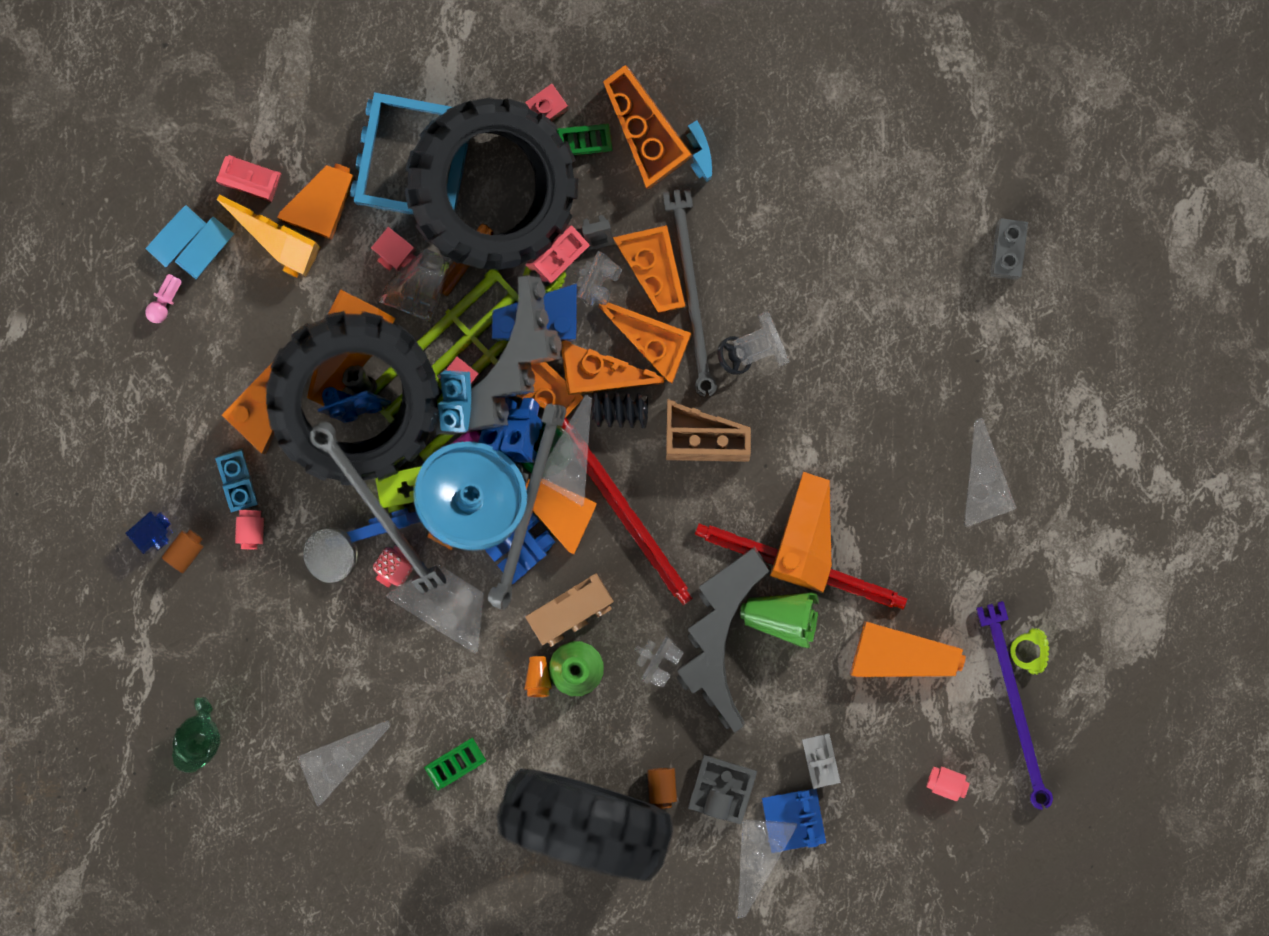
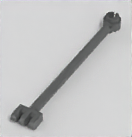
[663,188,717,397]
[488,404,566,610]
[311,422,446,594]

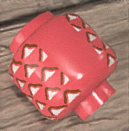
[373,545,414,588]

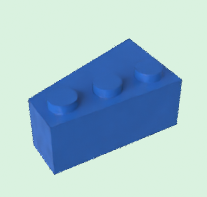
[492,284,577,342]

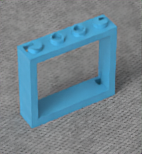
[350,92,469,215]

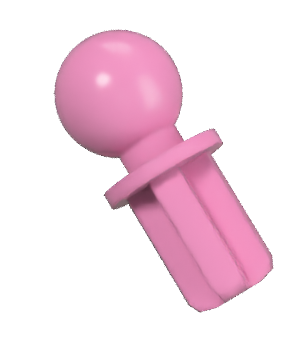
[145,274,181,323]

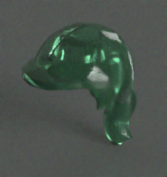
[172,697,221,773]

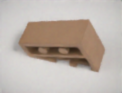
[666,399,751,462]
[525,573,614,647]

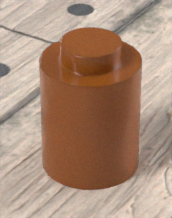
[162,529,204,574]
[647,768,677,809]

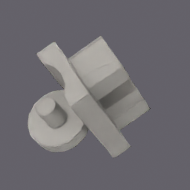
[802,733,841,789]

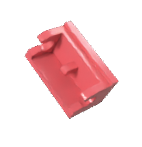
[216,155,281,202]
[525,225,590,283]

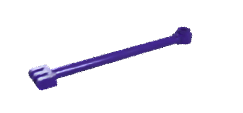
[976,601,1053,810]

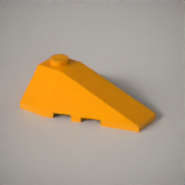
[217,195,321,278]

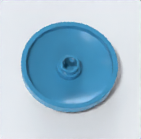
[414,442,527,550]

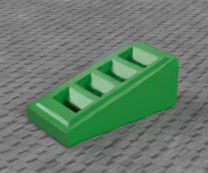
[556,123,613,156]
[424,737,487,791]

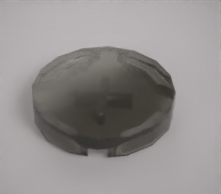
[304,527,358,583]

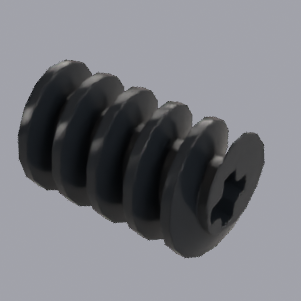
[592,392,648,428]

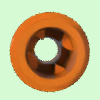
[524,656,552,697]

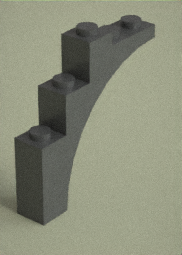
[435,276,562,435]
[677,546,771,733]

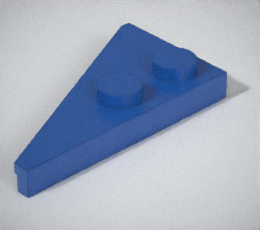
[326,508,421,550]

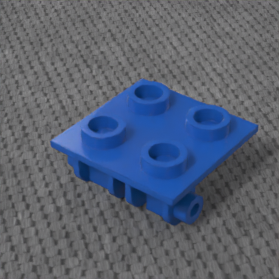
[317,387,391,423]
[762,789,826,853]

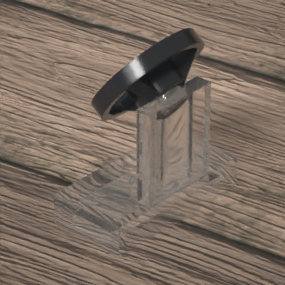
[717,311,790,375]

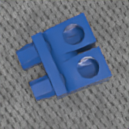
[478,398,543,463]
[485,511,556,584]

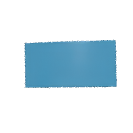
[686,120,712,182]
[146,205,206,267]
[175,217,234,279]
[438,370,471,432]
[215,449,258,512]

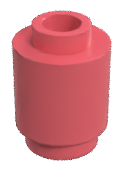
[235,510,264,550]
[926,766,970,802]

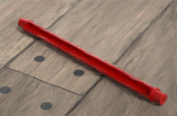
[561,418,693,605]
[695,523,907,610]

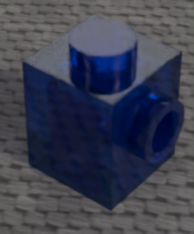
[125,511,173,554]

